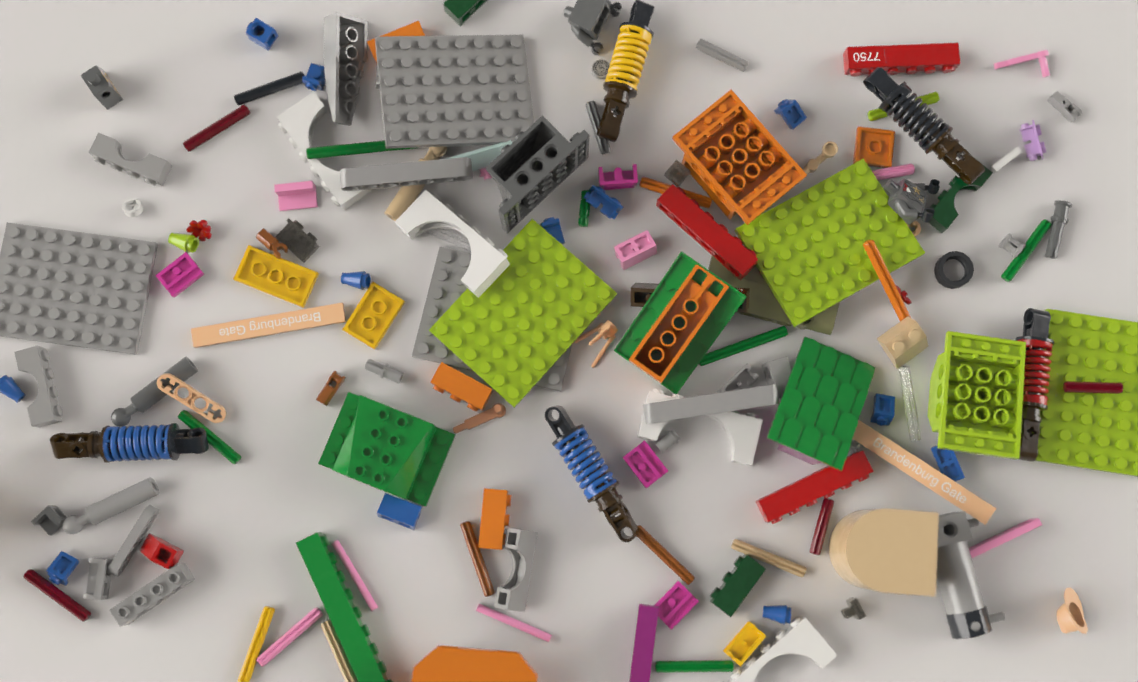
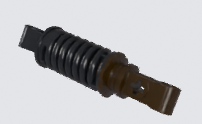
[863,67,985,185]

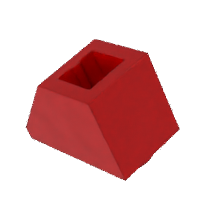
[140,533,184,569]

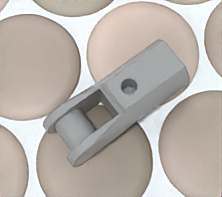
[1047,91,1082,122]

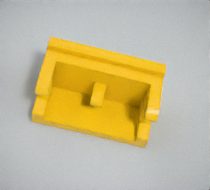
[723,621,766,667]

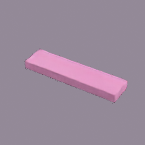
[969,518,1042,558]

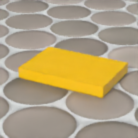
[342,282,405,350]

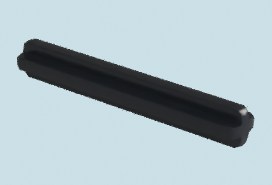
[234,72,305,105]

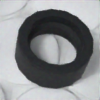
[934,251,974,289]

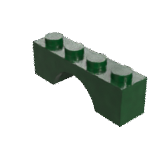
[928,159,993,233]

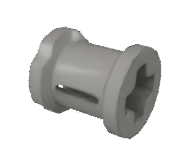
[999,233,1025,258]

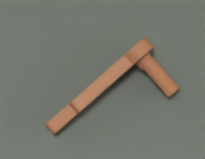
[453,403,506,433]

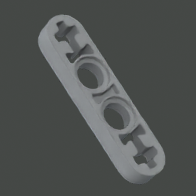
[108,505,159,577]

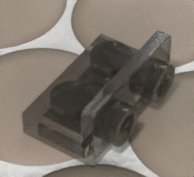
[275,218,319,263]

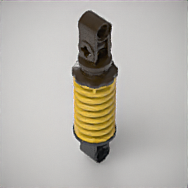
[596,0,654,142]

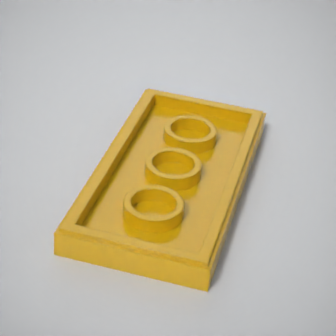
[233,245,319,308]

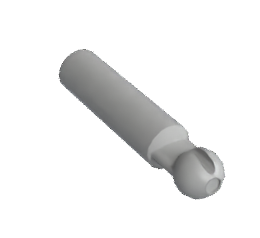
[63,477,159,534]

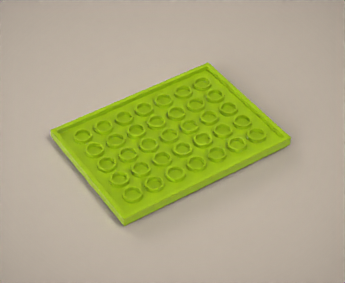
[734,158,925,327]
[429,219,618,408]
[1032,309,1138,477]

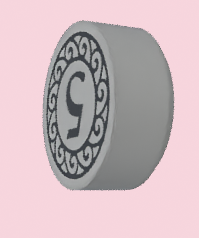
[592,59,610,79]

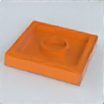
[853,126,895,168]

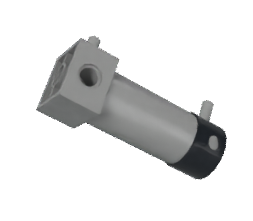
[936,511,1005,639]

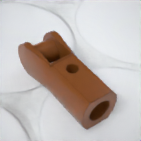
[316,371,346,406]

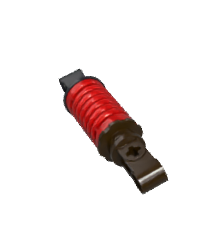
[1015,308,1054,462]

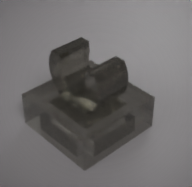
[664,160,691,187]
[841,597,866,620]

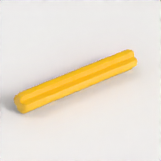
[238,606,275,682]

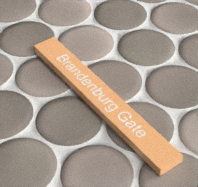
[191,303,346,348]
[853,420,996,525]

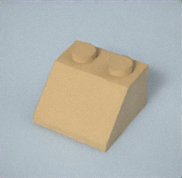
[877,316,928,369]

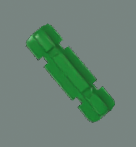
[578,190,591,227]

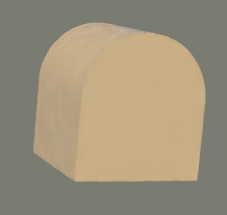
[829,509,939,597]

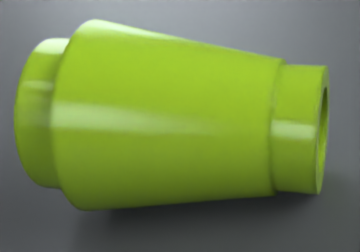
[168,233,199,253]

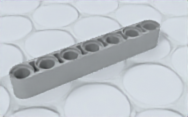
[340,157,473,191]
[643,384,779,424]

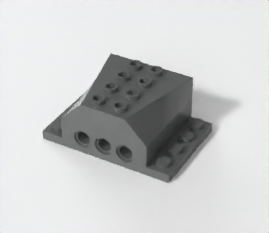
[485,115,590,234]

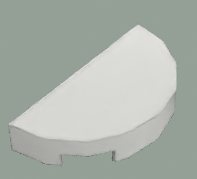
[990,147,1022,174]

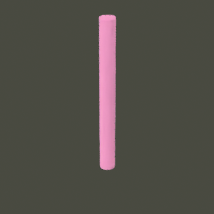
[332,540,378,611]
[476,604,552,642]

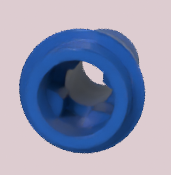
[341,271,371,290]
[0,375,26,403]
[762,605,792,625]

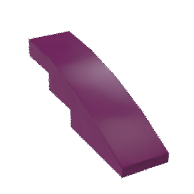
[629,604,659,682]

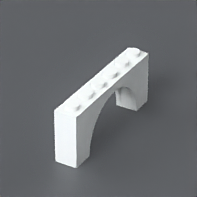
[277,92,374,210]
[395,190,510,298]
[637,389,763,466]
[727,616,837,682]

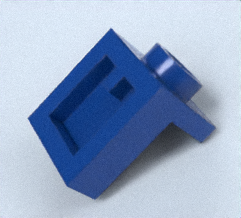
[302,63,326,91]
[774,99,807,129]
[540,217,565,244]
[870,393,895,426]
[46,551,79,586]

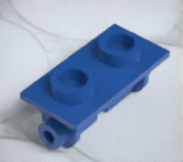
[584,185,623,219]

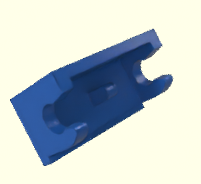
[931,445,965,482]
[377,493,422,530]

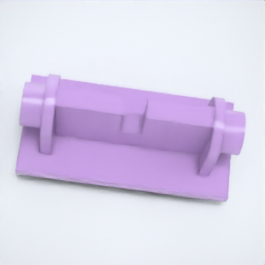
[1020,120,1046,161]

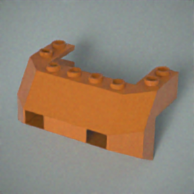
[411,645,538,682]

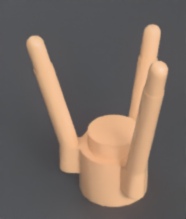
[575,320,618,368]

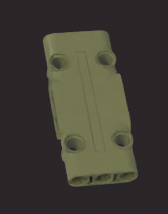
[708,256,840,335]

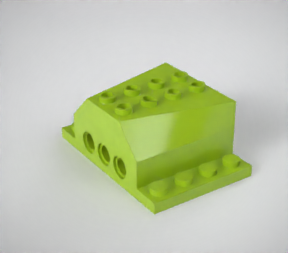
[927,331,1026,460]

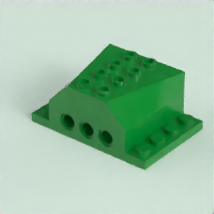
[318,392,456,507]

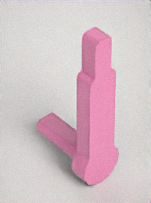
[994,50,1050,77]

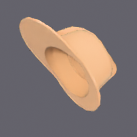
[1057,588,1088,634]

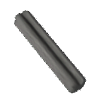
[586,101,610,154]

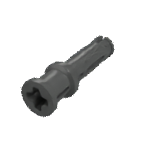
[1045,200,1072,259]

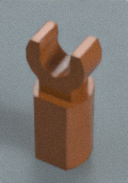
[256,228,288,259]

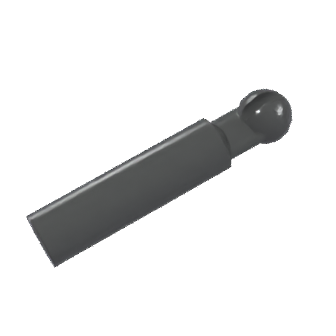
[111,357,198,427]

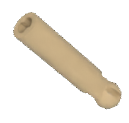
[384,146,447,221]

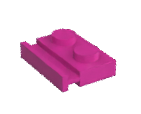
[155,252,204,298]
[622,440,668,488]
[653,581,699,630]

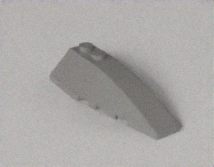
[324,12,368,126]

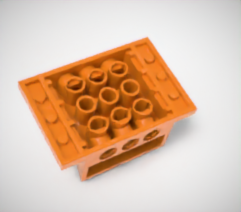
[672,89,807,225]

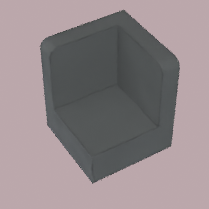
[31,505,67,535]

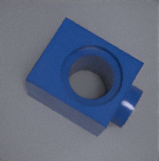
[245,18,278,51]

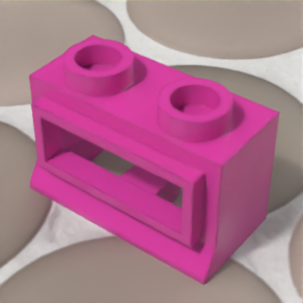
[598,164,638,190]

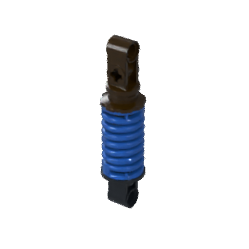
[545,405,639,542]
[50,423,209,463]

